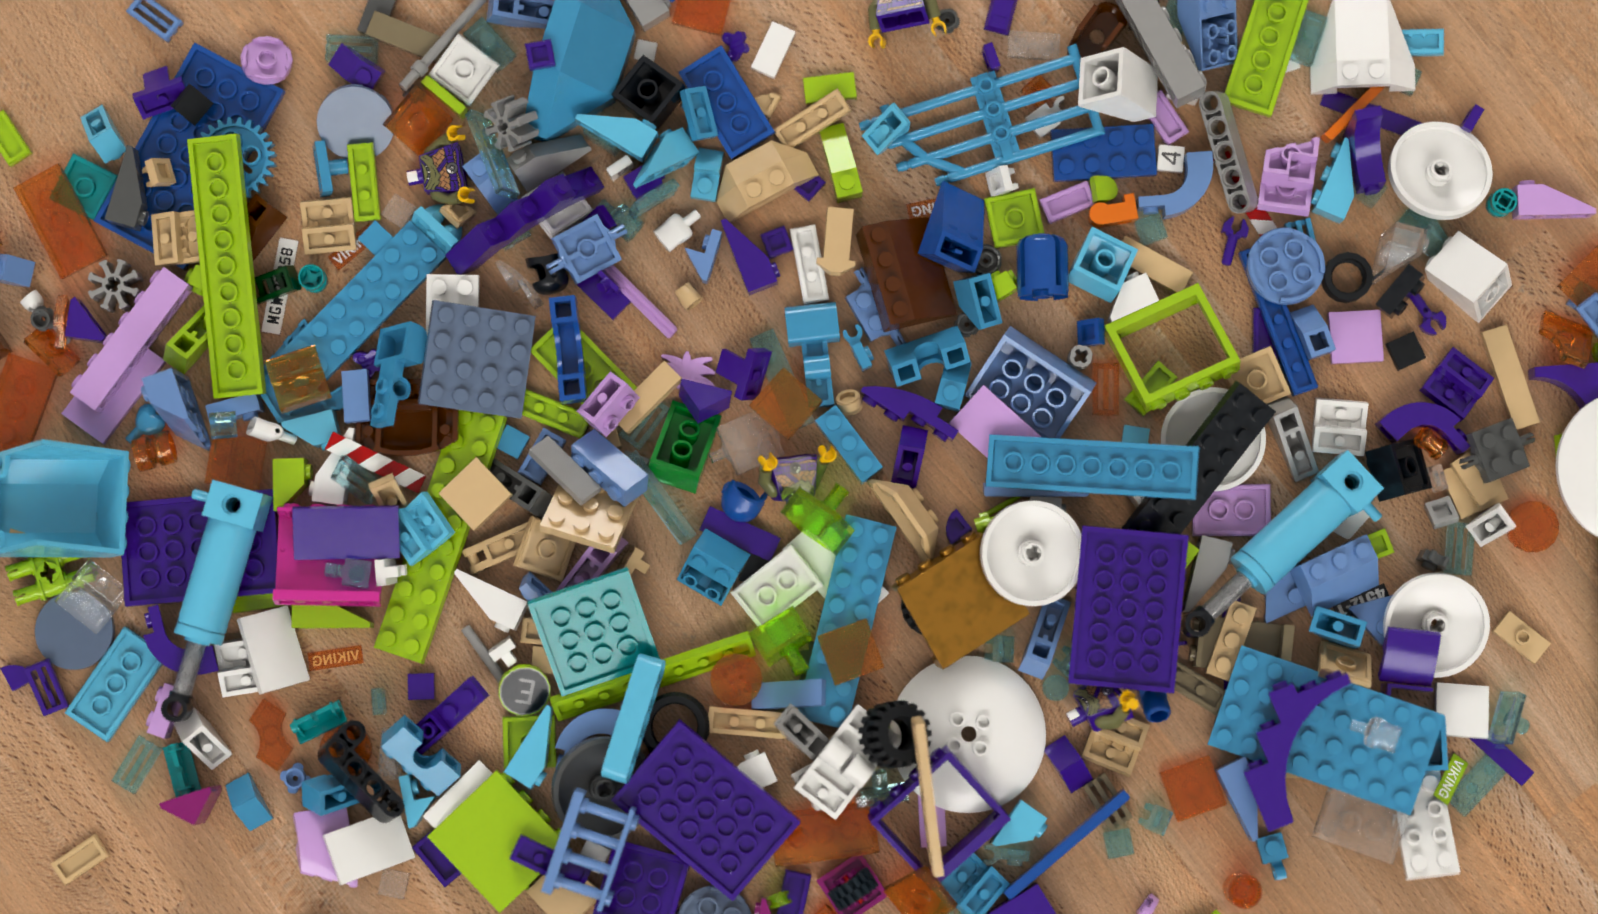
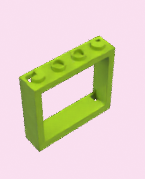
[1104,283,1241,413]

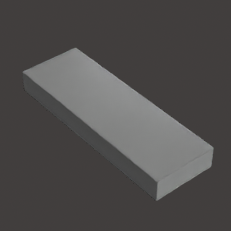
[528,436,601,506]

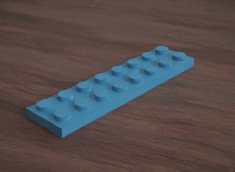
[265,221,447,405]
[986,435,1200,500]
[798,514,897,728]

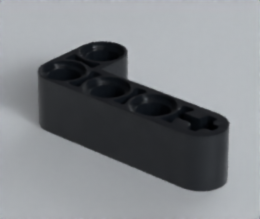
[317,720,404,823]

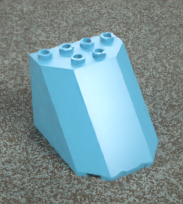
[0,439,131,558]

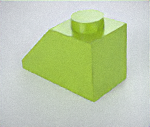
[272,458,313,512]

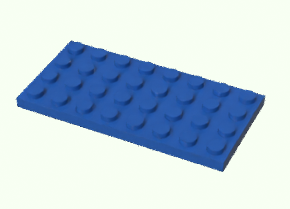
[94,42,286,271]

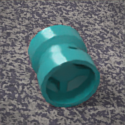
[1486,188,1518,218]
[298,264,328,293]

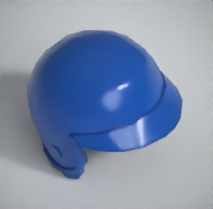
[721,480,767,523]

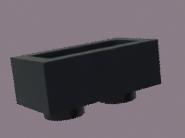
[1376,264,1425,319]

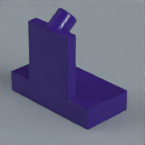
[132,66,186,120]
[576,270,631,320]
[715,348,772,401]

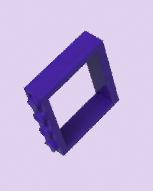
[867,745,1011,890]

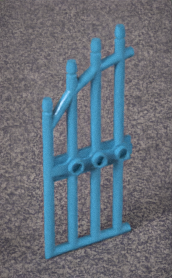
[859,44,1106,186]

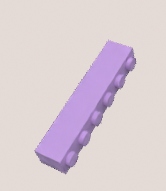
[70,267,192,413]

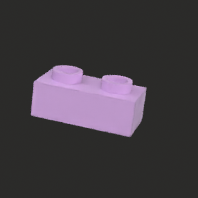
[146,683,182,739]

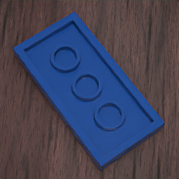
[678,45,775,160]
[1050,124,1157,182]

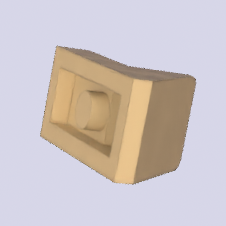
[368,473,409,508]

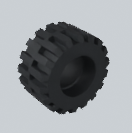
[858,700,932,769]

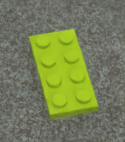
[531,328,637,405]

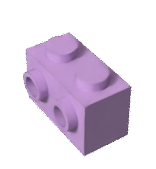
[577,372,640,437]

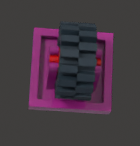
[816,851,889,914]

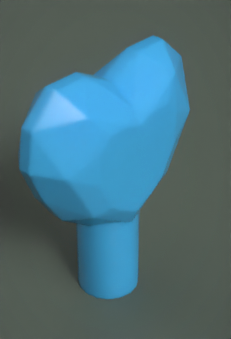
[125,404,165,445]

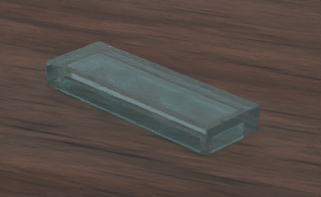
[1449,742,1507,817]

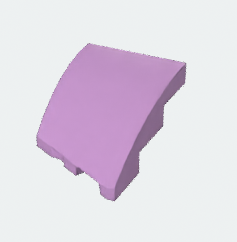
[1257,137,1320,217]
[293,808,358,888]

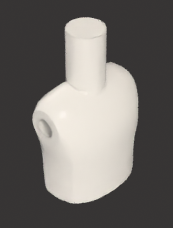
[653,209,701,252]
[246,416,297,445]

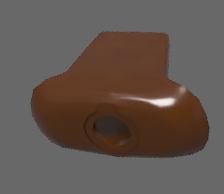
[1067,1,1128,58]

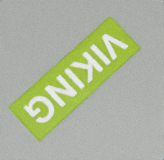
[1433,753,1468,806]

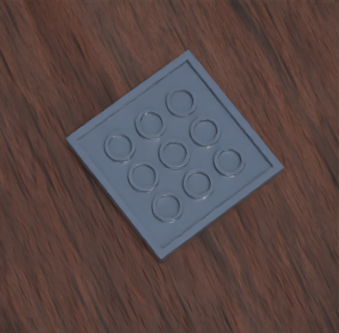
[418,300,536,419]

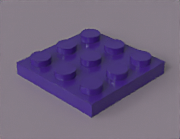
[593,842,690,914]

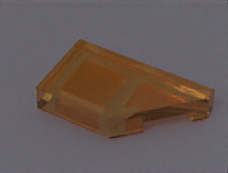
[53,295,70,349]

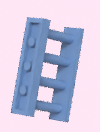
[541,787,640,912]

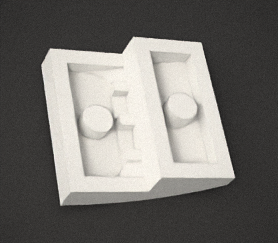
[1312,397,1369,456]
[214,638,258,697]

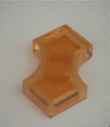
[249,699,293,771]

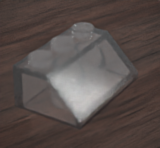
[1372,222,1429,285]

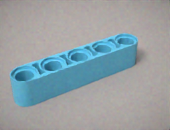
[601,653,666,784]

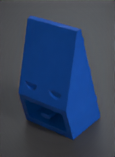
[918,181,984,273]

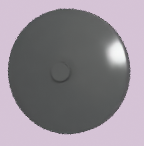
[551,736,646,839]

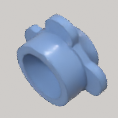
[280,763,311,794]

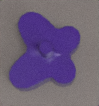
[722,31,750,62]
[353,349,380,379]

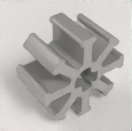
[484,95,539,152]
[88,259,144,313]

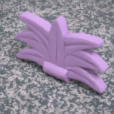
[661,351,715,389]

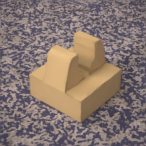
[142,158,177,187]
[617,545,650,575]

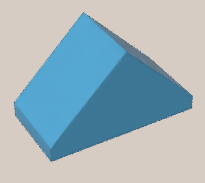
[225,773,274,831]

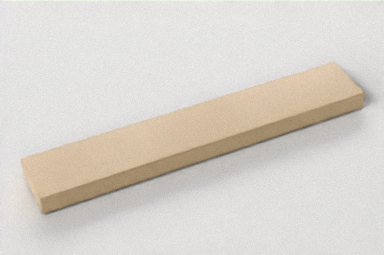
[911,716,944,877]

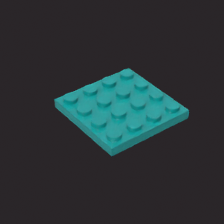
[527,567,660,696]

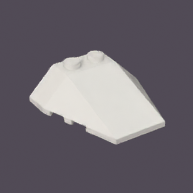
[1310,0,1415,95]

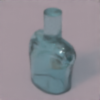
[598,199,645,243]

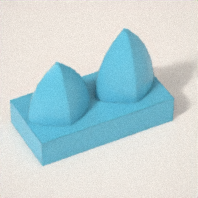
[411,204,462,254]

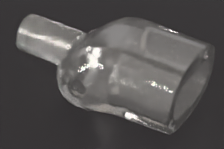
[1349,717,1402,754]

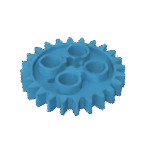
[200,117,277,199]

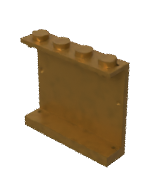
[890,531,1030,669]

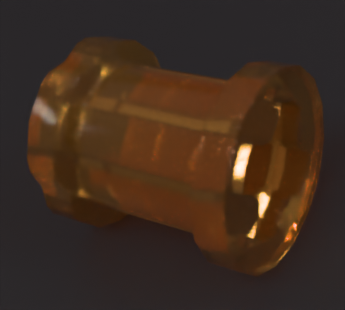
[1413,426,1449,460]

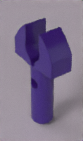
[1221,216,1249,266]
[1409,293,1446,336]

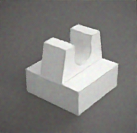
[985,165,1019,197]
[374,558,408,586]
[488,635,517,668]

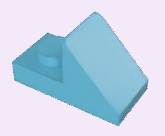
[861,102,911,155]
[690,148,724,202]
[398,774,437,829]

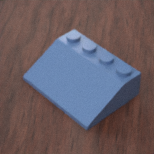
[964,326,1097,439]

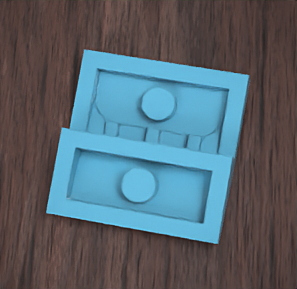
[399,491,455,566]

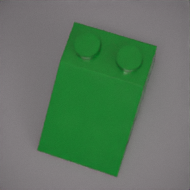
[647,400,722,494]

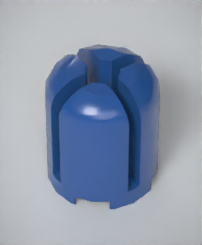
[1016,233,1069,301]

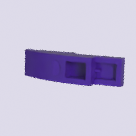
[860,386,959,442]
[416,676,490,755]

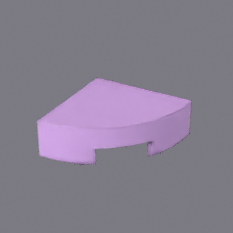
[1136,893,1159,914]

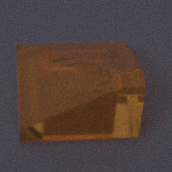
[1021,75,1053,108]

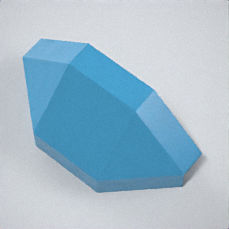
[525,0,636,142]

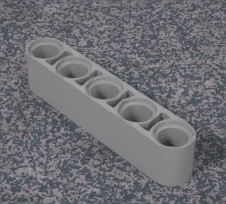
[1199,91,1258,214]

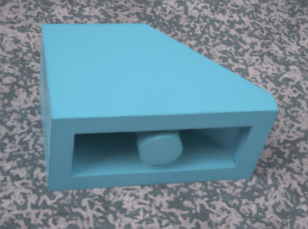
[80,105,126,164]
[281,409,342,451]
[990,799,1048,846]

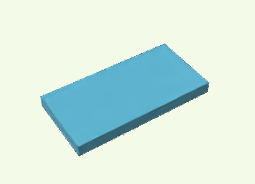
[65,626,163,742]

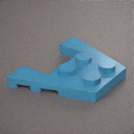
[260,319,343,425]

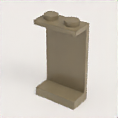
[1189,617,1295,668]

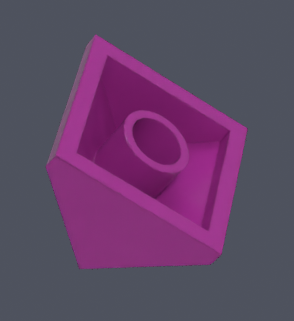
[159,785,222,825]

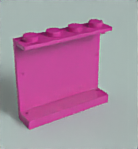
[273,503,382,607]

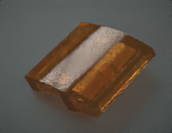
[265,345,332,414]
[204,432,267,491]

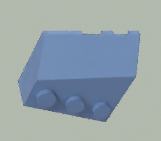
[141,368,213,451]

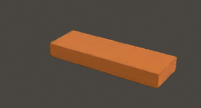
[1320,87,1385,143]

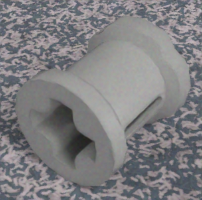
[1067,345,1093,370]

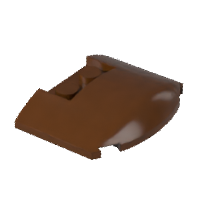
[355,379,459,456]

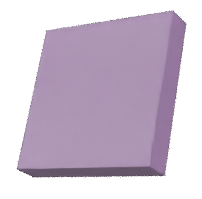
[1327,310,1384,364]

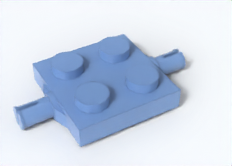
[546,214,627,284]
[845,267,906,346]

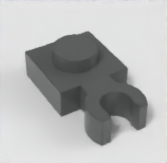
[1416,549,1450,573]

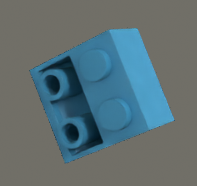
[677,528,751,606]

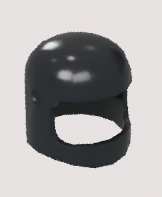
[525,253,569,295]

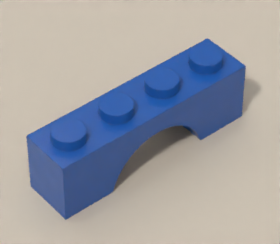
[549,295,588,404]

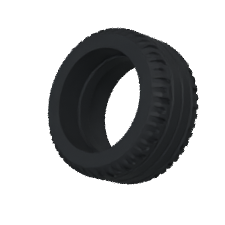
[643,692,709,752]

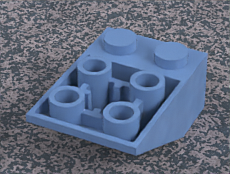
[1177,0,1238,71]

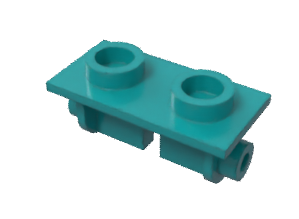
[290,700,348,745]
[163,742,201,798]

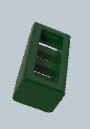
[255,265,302,305]

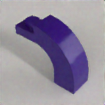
[1375,402,1470,455]
[143,605,219,675]

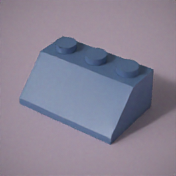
[1290,534,1379,617]

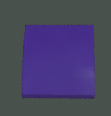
[1419,347,1494,422]
[1378,627,1441,687]

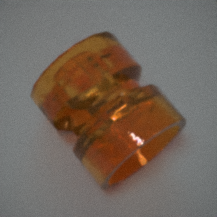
[131,430,178,472]
[1222,872,1262,909]

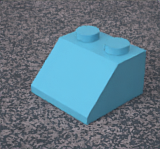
[1068,227,1138,303]

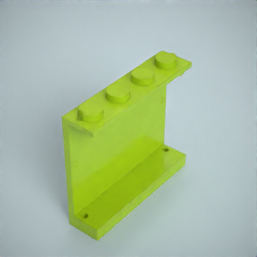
[427,770,570,913]

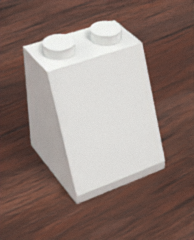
[1078,47,1158,122]
[1425,231,1512,323]

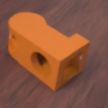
[1088,193,1138,228]

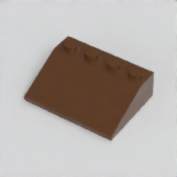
[856,217,957,332]

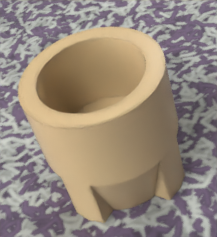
[675,282,703,311]

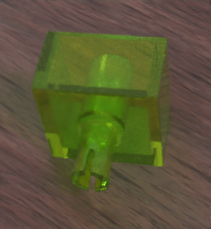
[781,483,855,555]
[748,605,813,676]

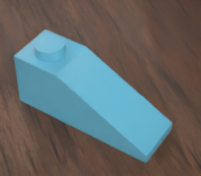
[575,114,659,163]
[633,127,700,188]
[504,705,553,789]

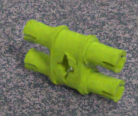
[5,557,95,606]

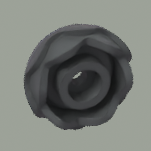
[975,244,1002,275]

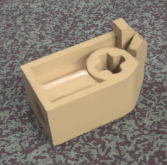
[816,207,856,276]

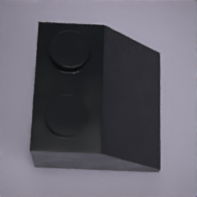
[612,55,686,131]
[1365,438,1432,502]

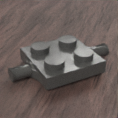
[1459,418,1535,484]

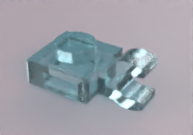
[324,558,372,589]
[983,844,1030,866]

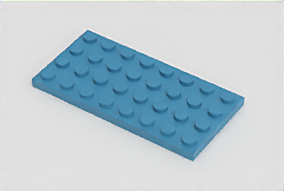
[1208,645,1445,816]

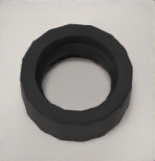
[1322,252,1373,303]

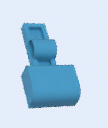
[784,302,840,409]
[370,321,427,428]

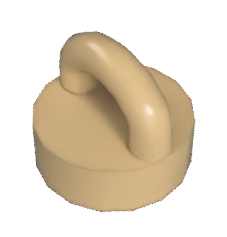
[835,389,863,416]

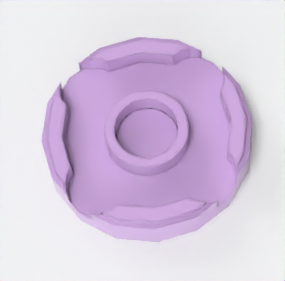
[240,36,293,85]

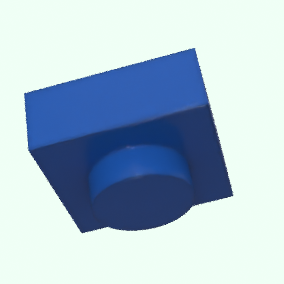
[1077,318,1105,347]

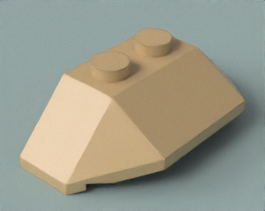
[716,141,819,223]
[867,479,939,561]

